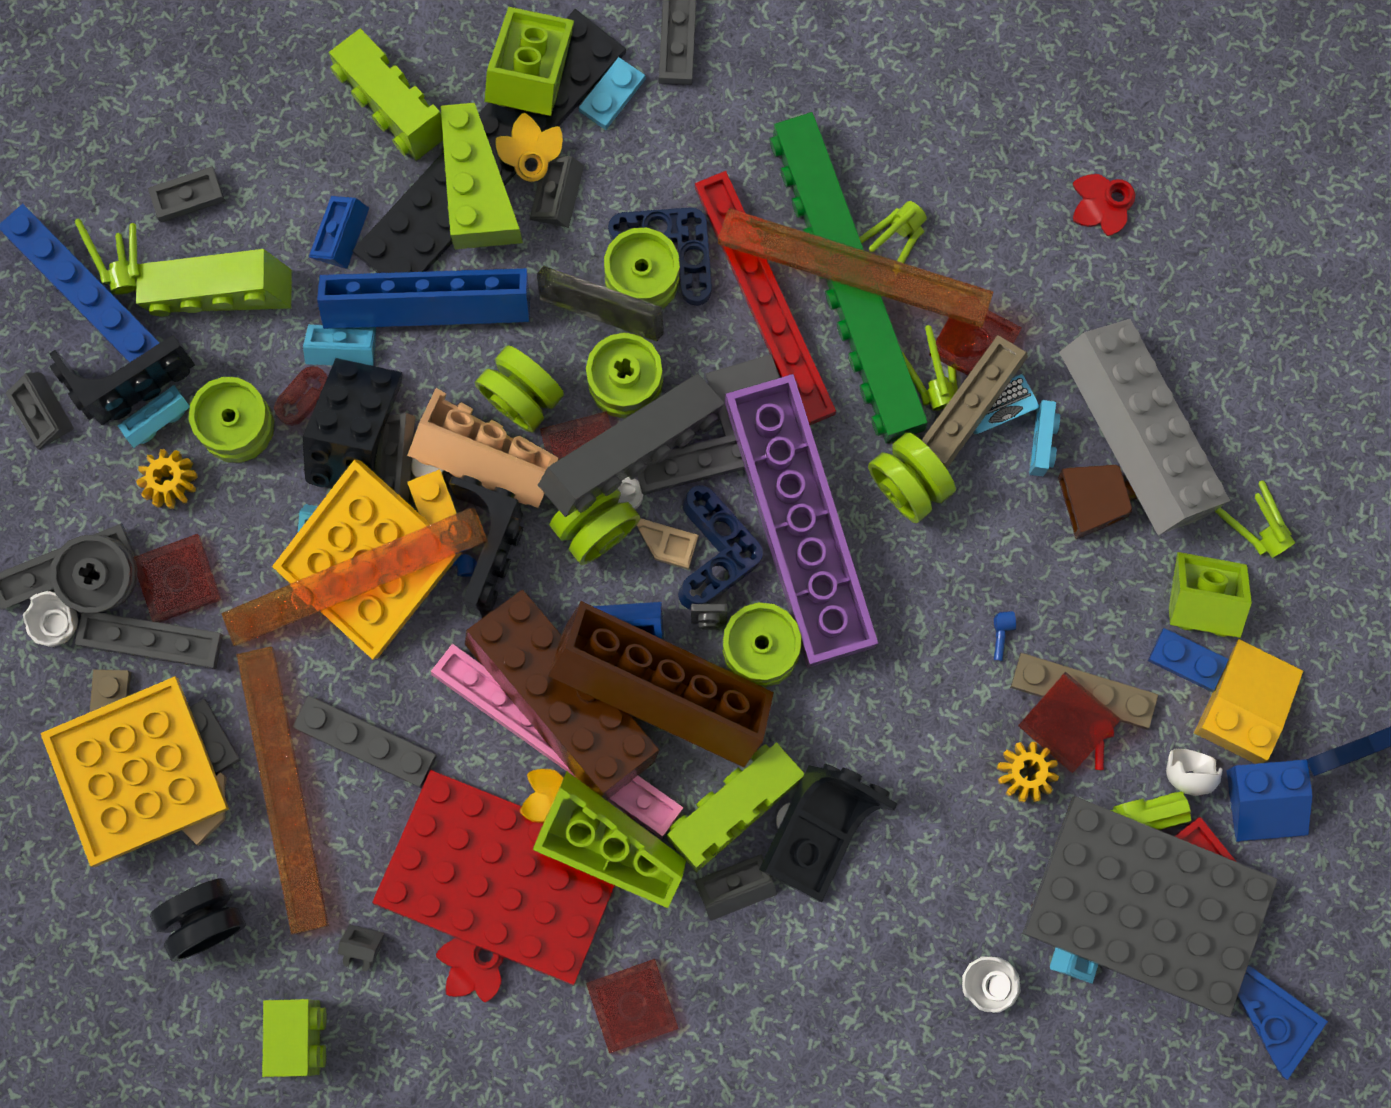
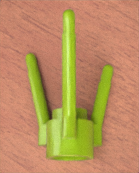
[859,201,927,281]
[75,219,140,295]
[901,325,958,411]
[1215,480,1295,558]

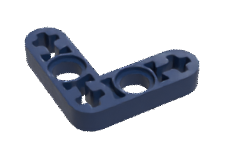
[608,207,712,306]
[678,485,763,610]
[1306,726,1391,776]

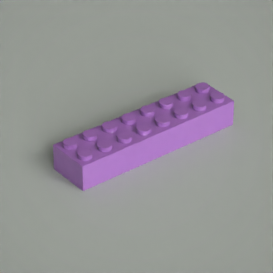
[725,374,878,668]

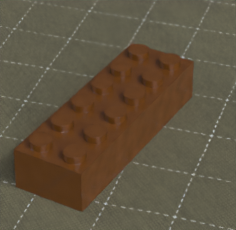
[465,589,659,800]
[548,601,774,767]

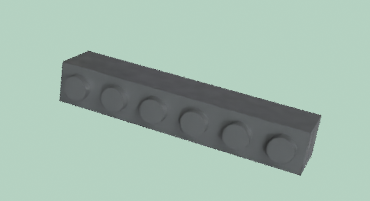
[538,373,725,517]

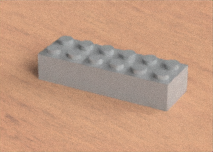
[1059,319,1230,535]

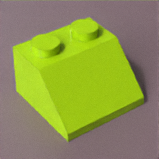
[1169,552,1252,638]

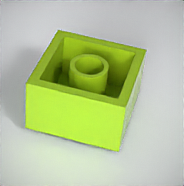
[262,999,327,1077]

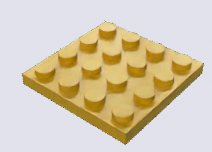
[272,460,462,660]
[40,676,229,867]

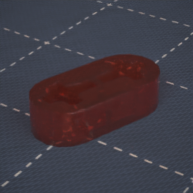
[274,366,328,426]

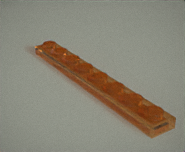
[718,208,994,327]
[221,508,488,646]
[236,646,329,935]

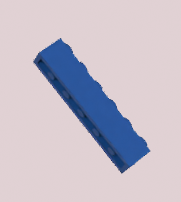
[0,203,159,363]
[317,268,530,329]

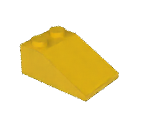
[1194,639,1303,764]

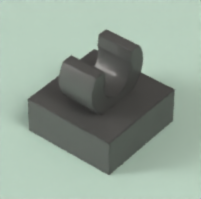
[338,924,384,971]

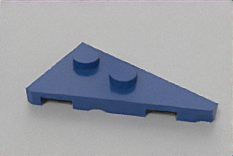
[1237,965,1328,1080]

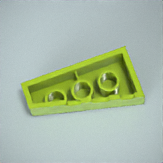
[329,28,443,161]
[441,103,523,250]
[667,742,804,873]
[533,771,686,908]

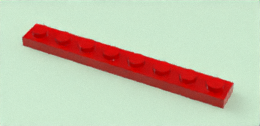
[695,171,836,425]

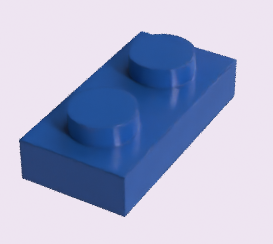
[1148,628,1229,692]

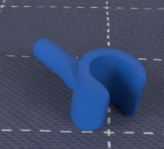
[452,554,477,577]
[994,611,1016,661]

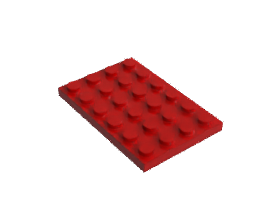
[372,770,615,986]

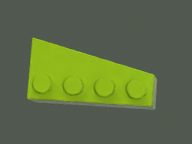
[136,249,292,317]

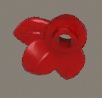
[1073,174,1135,236]
[436,939,504,1002]

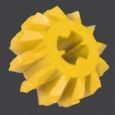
[136,449,198,509]
[997,742,1059,803]

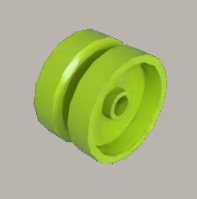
[604,227,680,315]
[586,333,664,419]
[474,345,564,432]
[189,377,275,463]
[868,433,956,523]
[549,489,641,565]
[722,602,802,688]

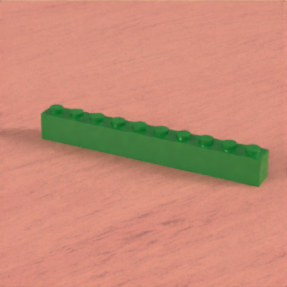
[769,112,928,443]

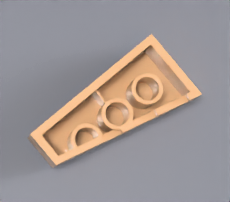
[407,388,558,508]

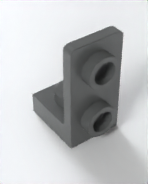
[691,580,727,630]

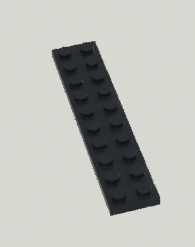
[352,9,626,273]

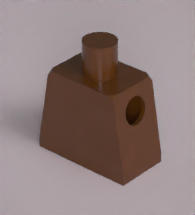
[1058,465,1138,539]

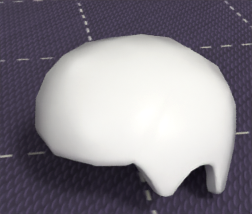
[23,591,79,647]
[1166,749,1223,796]
[962,956,1021,1013]

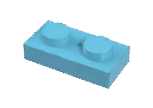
[579,57,646,130]
[118,385,190,448]
[1029,400,1060,477]

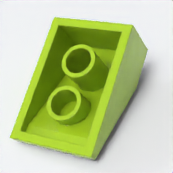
[484,7,574,116]

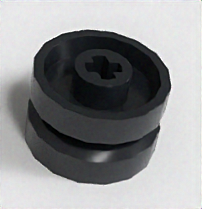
[150,878,246,962]

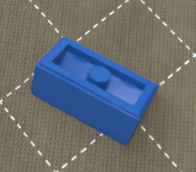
[309,196,369,269]

